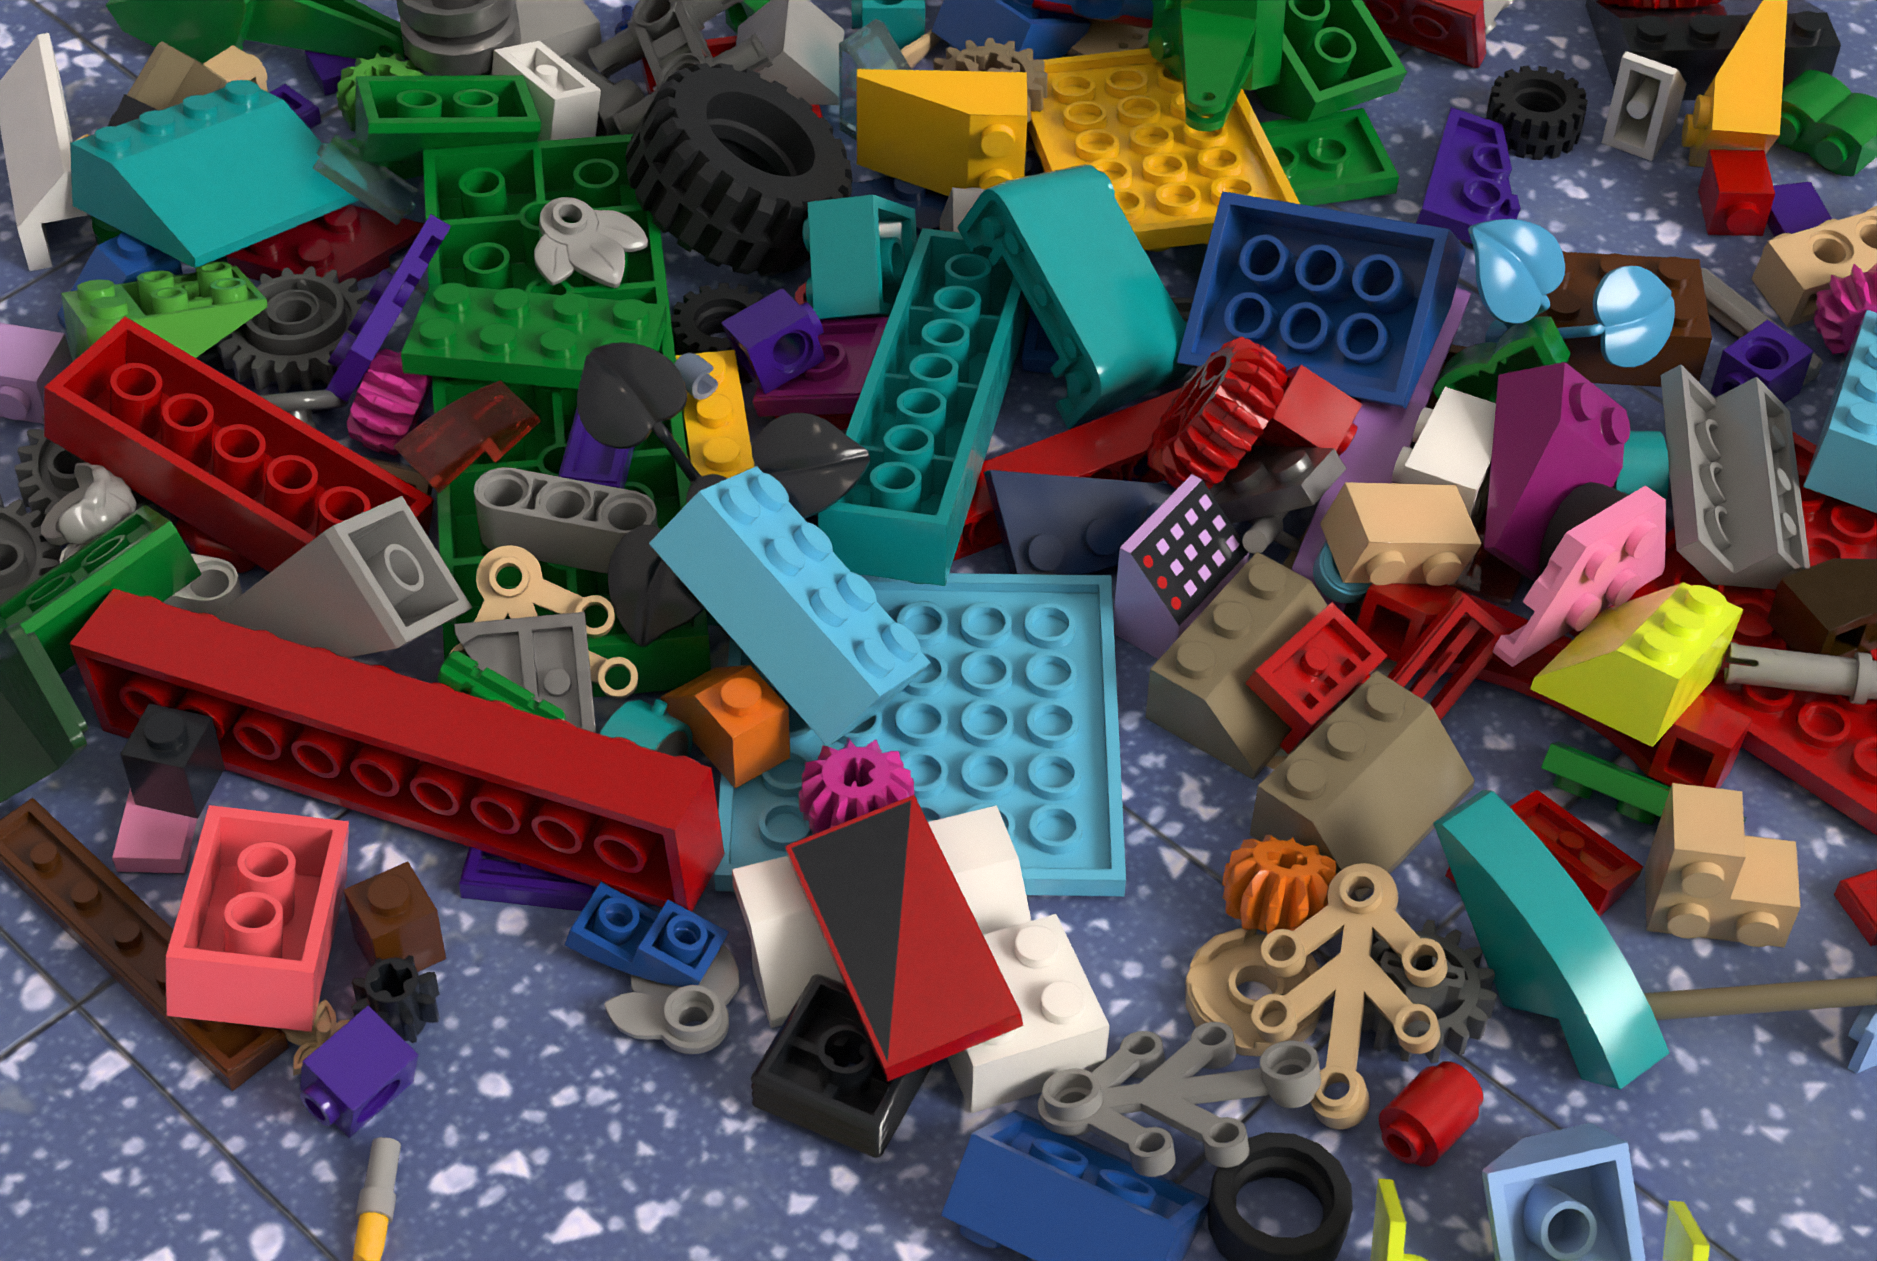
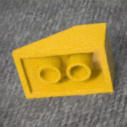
[1682,0,1787,167]
[857,69,1028,196]

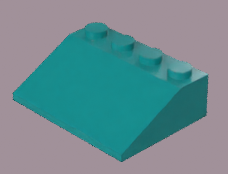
[70,80,363,268]

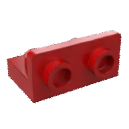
[1245,602,1388,755]

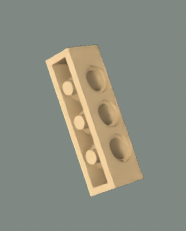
[1751,206,1877,327]

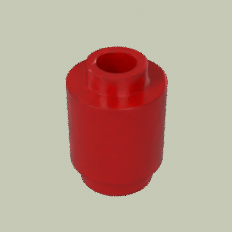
[1378,1061,1484,1167]

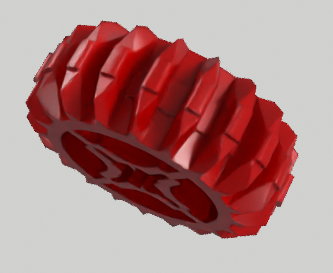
[1147,337,1288,490]

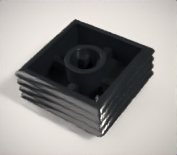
[751,974,934,1158]

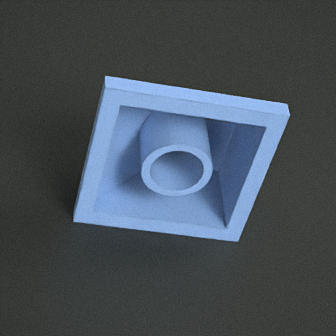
[1481,1123,1646,1261]

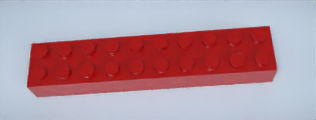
[69,588,725,912]

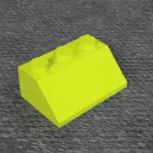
[1530,582,1744,747]

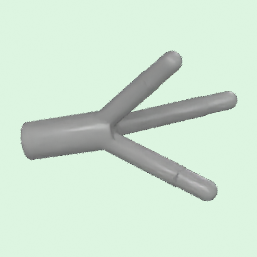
[1242,511,1303,554]

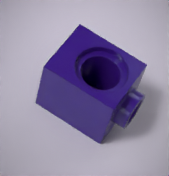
[721,288,826,394]
[1710,319,1814,404]
[299,1006,419,1138]

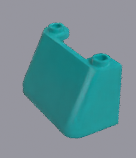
[957,164,1193,430]

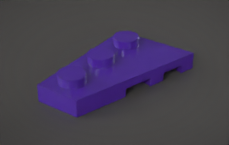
[1416,107,1521,244]
[326,214,451,402]

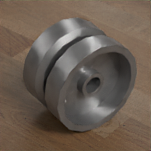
[396,0,521,76]

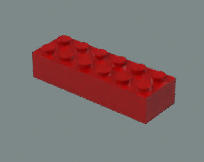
[44,316,434,573]

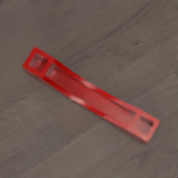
[1356,583,1753,788]

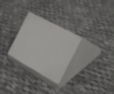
[736,0,844,105]

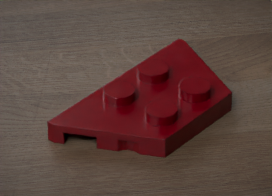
[226,204,425,283]

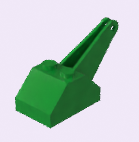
[105,0,406,63]
[1148,0,1286,131]
[1255,0,1407,122]

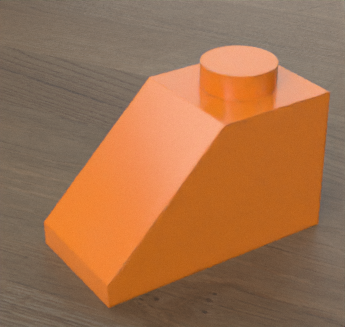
[661,665,790,789]

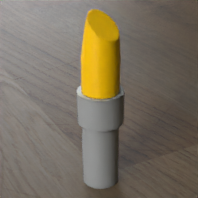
[353,1137,401,1261]

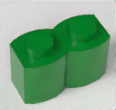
[1776,70,1877,177]
[1433,316,1571,403]

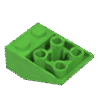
[61,262,268,361]

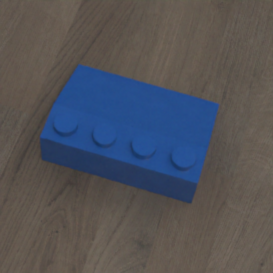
[1177,191,1466,409]

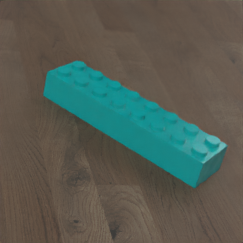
[818,228,1030,586]

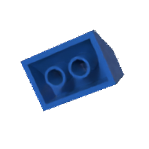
[941,1110,1209,1261]

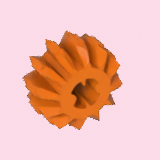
[1222,835,1337,935]

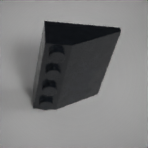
[1585,0,1841,100]

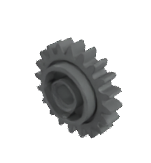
[216,267,375,393]

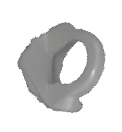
[41,463,136,546]

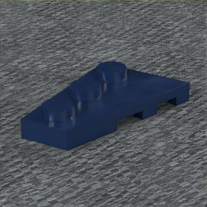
[983,470,1177,575]

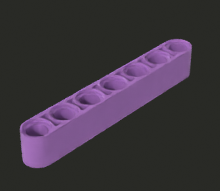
[1291,287,1472,613]

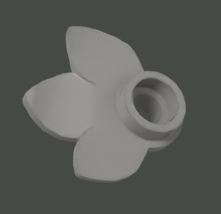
[534,197,648,288]
[605,944,740,1054]

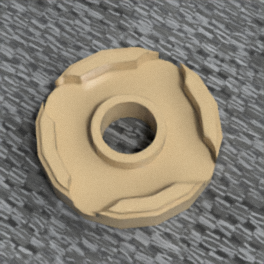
[1185,928,1324,1056]

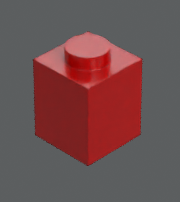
[1698,149,1775,236]

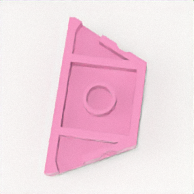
[1493,485,1666,667]

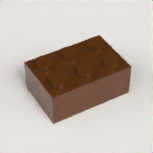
[1533,251,1712,387]

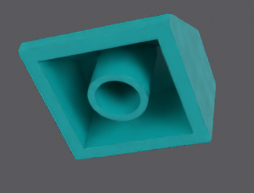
[803,195,917,320]

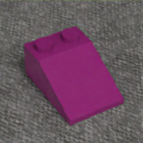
[1484,362,1630,582]

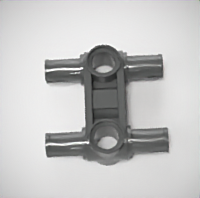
[588,0,773,135]

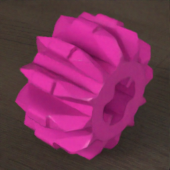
[1813,263,1877,357]
[346,348,432,456]
[799,737,914,835]

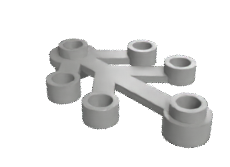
[1038,1022,1321,1177]

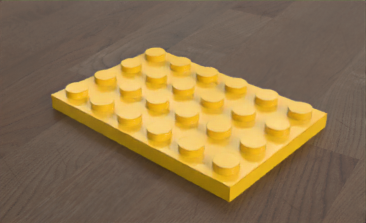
[1027,48,1300,252]

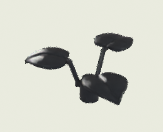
[577,342,871,647]

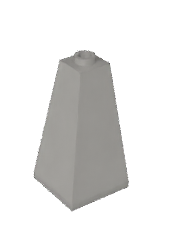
[214,496,473,658]

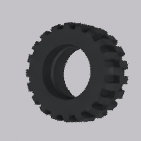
[625,63,853,276]

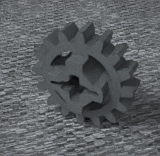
[1361,918,1497,1063]

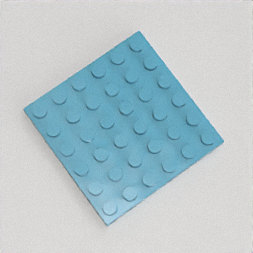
[714,573,1126,896]

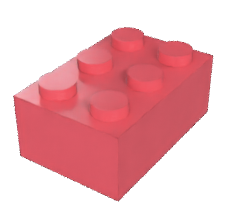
[166,805,349,1032]

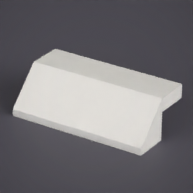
[0,33,87,271]
[732,805,1031,1028]

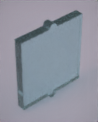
[313,134,418,225]

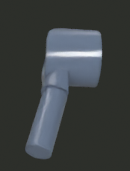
[674,353,718,400]

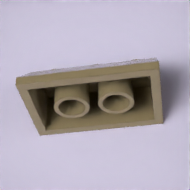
[1145,552,1328,780]
[1249,671,1475,901]

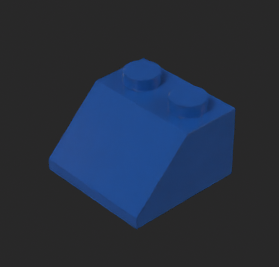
[931,0,1091,60]

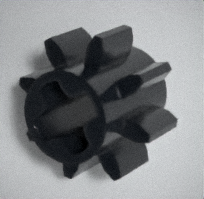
[351,955,440,1043]

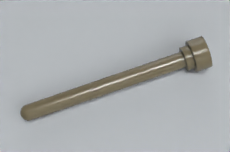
[1644,976,1877,1020]

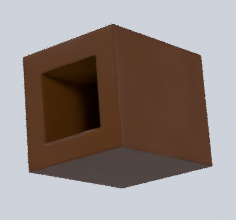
[344,861,446,972]

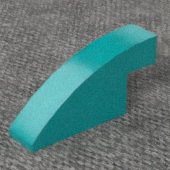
[1433,790,1670,1090]

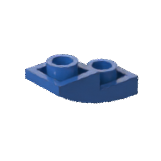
[564,882,729,987]

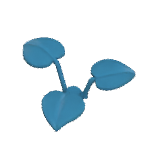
[1468,219,1675,367]

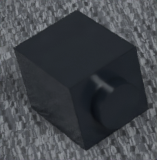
[120,703,225,819]

